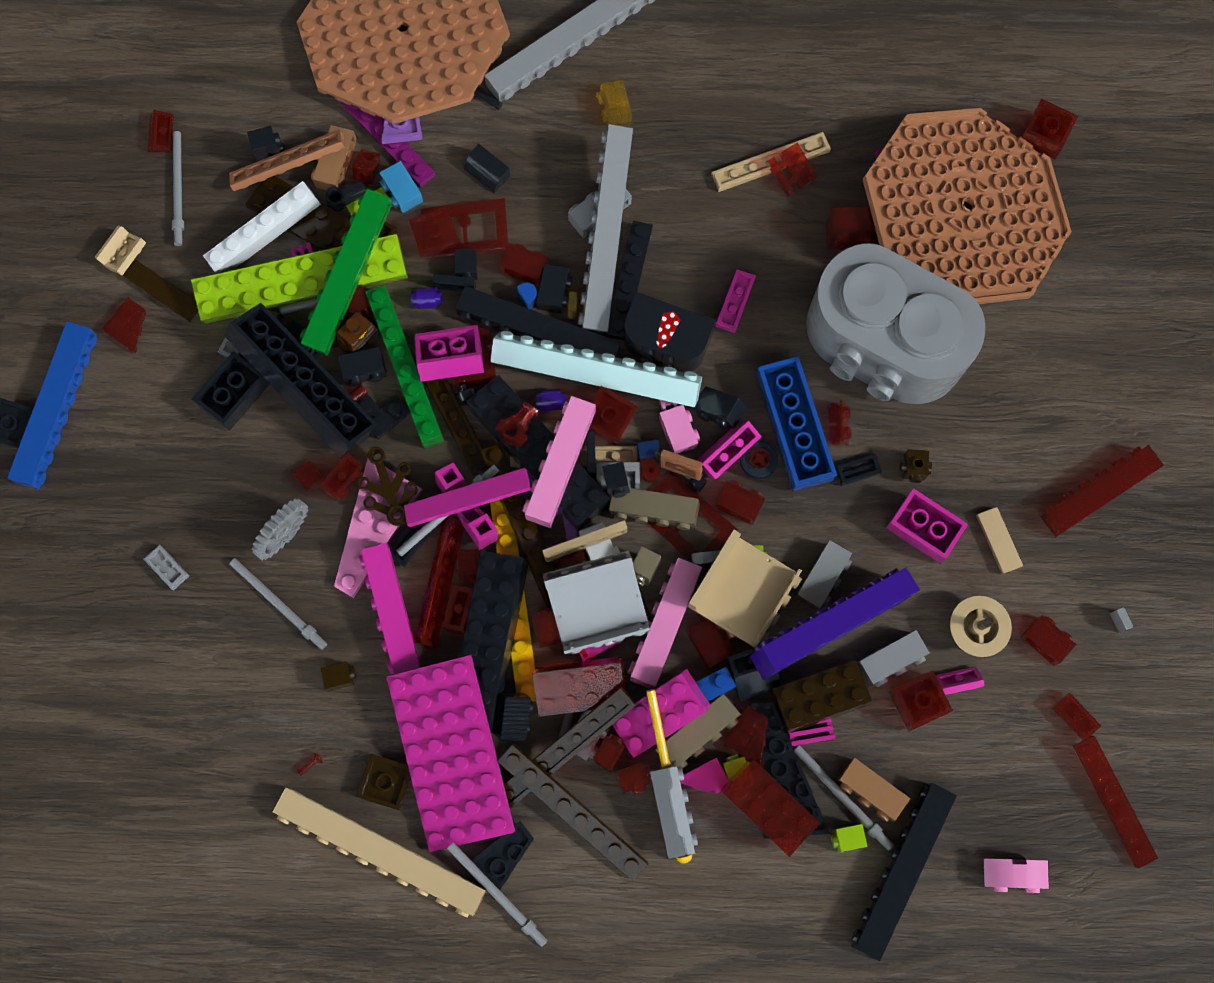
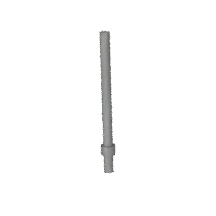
[172,131,184,246]
[396,465,499,556]
[229,558,327,650]
[794,745,894,851]
[447,842,548,947]

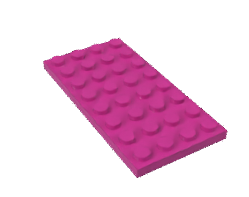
[386,655,515,852]

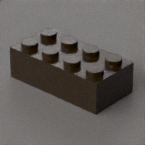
[771,660,872,734]

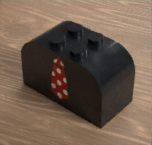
[624,292,716,373]

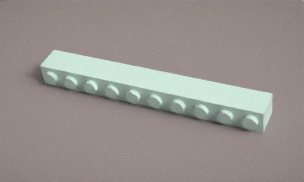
[490,331,702,407]

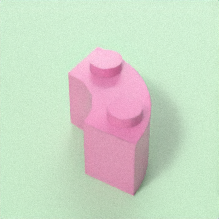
[984,859,1049,893]

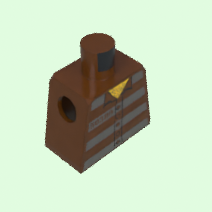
[337,312,380,354]

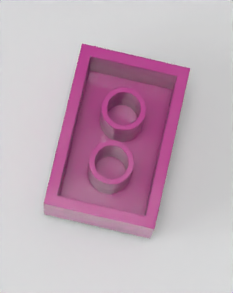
[415,325,484,382]
[886,488,968,564]

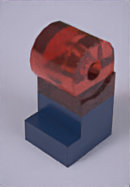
[637,440,661,483]

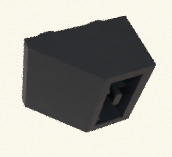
[726,649,781,702]

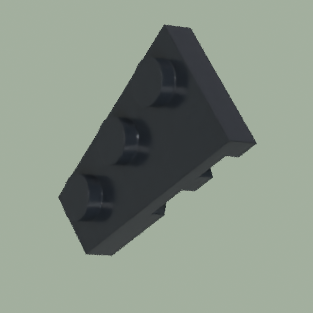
[471,820,534,900]

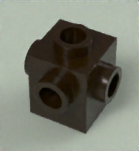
[900,449,932,483]

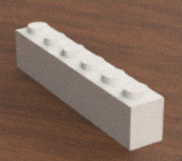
[203,181,321,274]

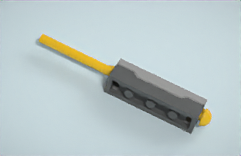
[646,689,698,864]

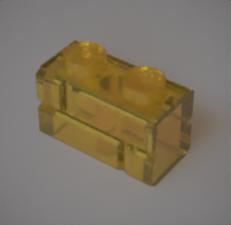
[597,79,632,126]

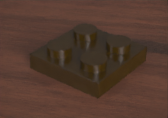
[356,754,411,811]

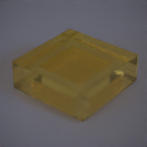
[568,291,578,319]

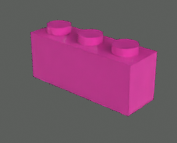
[696,420,762,480]

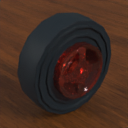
[740,441,778,479]

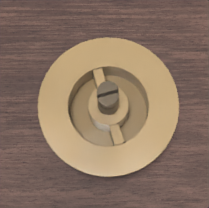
[950,596,1012,657]

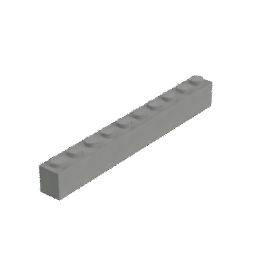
[484,0,655,102]
[578,124,633,335]

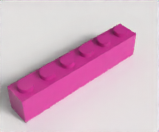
[359,543,422,675]

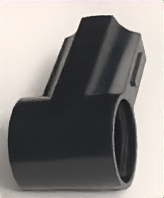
[325,179,366,212]

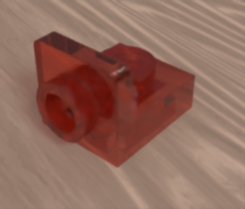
[352,149,380,184]

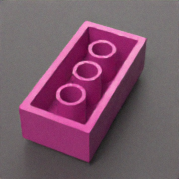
[612,669,711,758]

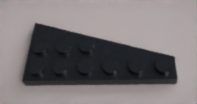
[750,702,831,839]

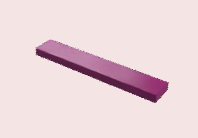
[404,468,531,527]

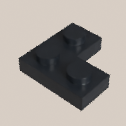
[357,394,411,440]

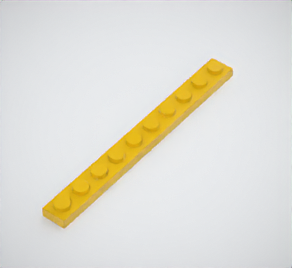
[490,500,540,702]

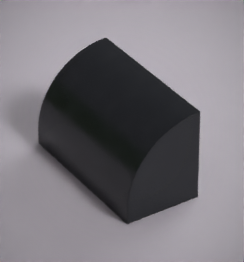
[464,144,510,194]

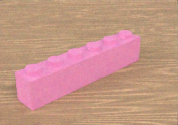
[523,396,596,528]
[628,558,702,689]

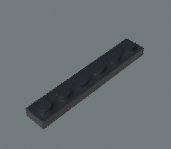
[606,220,653,340]

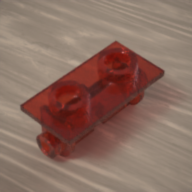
[828,400,852,446]

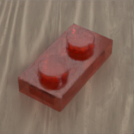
[1053,693,1101,741]

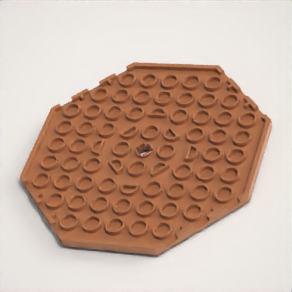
[297,0,510,124]
[863,108,1072,304]

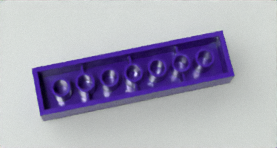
[750,568,920,680]

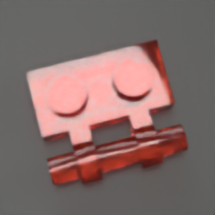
[767,142,818,196]

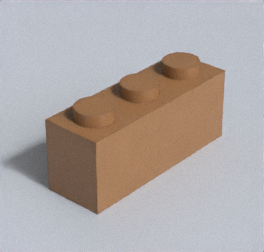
[311,125,357,191]
[836,758,910,822]

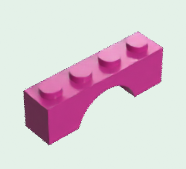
[435,462,498,550]

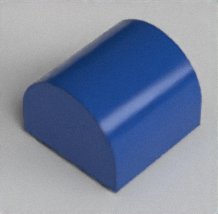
[517,283,537,309]

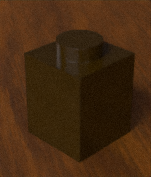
[320,661,356,691]

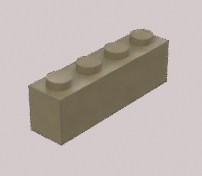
[609,488,700,530]
[654,694,741,769]

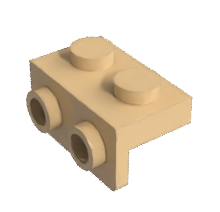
[95,225,146,275]

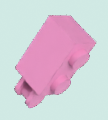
[658,399,700,455]

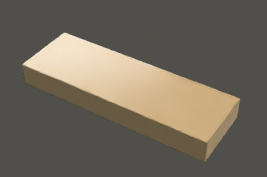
[976,507,1023,574]

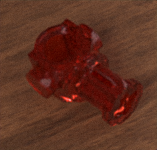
[496,402,538,447]

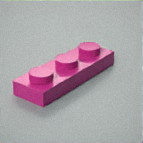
[716,269,756,333]

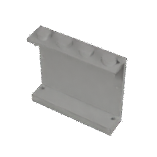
[543,550,651,654]

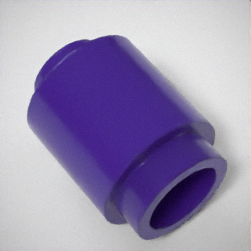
[411,287,442,309]
[535,389,566,412]

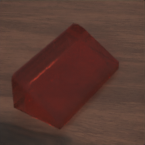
[148,110,174,153]

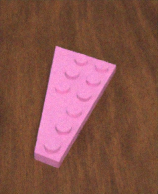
[334,458,423,598]

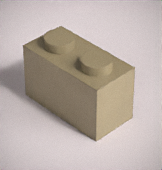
[633,547,661,587]

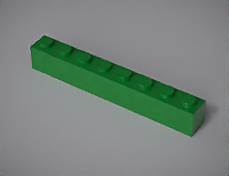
[300,188,393,356]
[366,285,444,449]

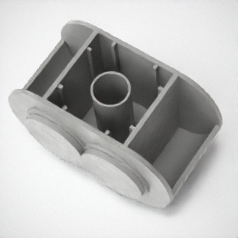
[806,244,985,404]

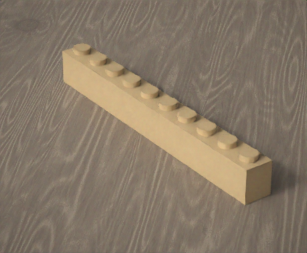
[273,788,487,918]

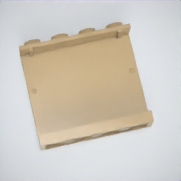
[687,530,802,648]

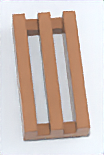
[660,449,703,480]

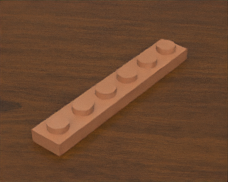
[229,129,345,191]

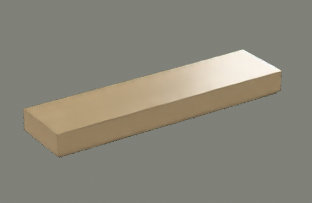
[542,520,627,562]

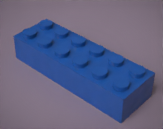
[756,356,837,492]

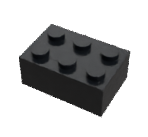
[192,351,270,431]

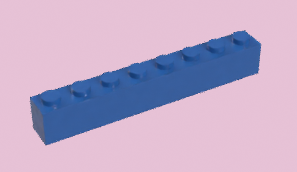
[7,322,97,490]

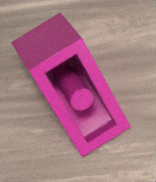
[680,758,729,794]

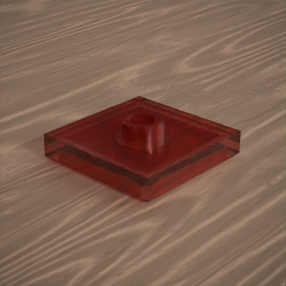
[409,206,460,258]

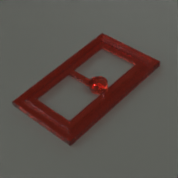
[421,198,509,259]
[647,471,738,570]

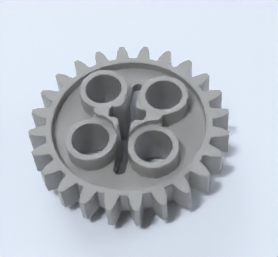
[252,498,308,560]

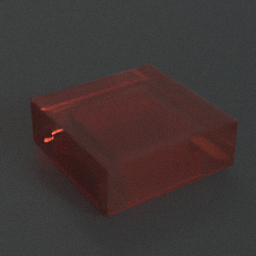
[292,460,323,491]

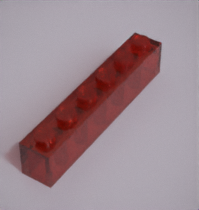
[1040,445,1164,537]

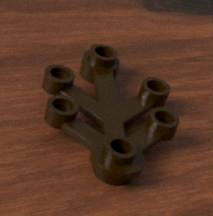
[357,447,418,526]

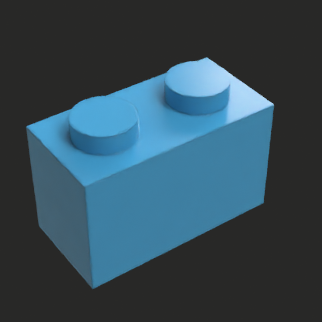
[379,161,423,213]

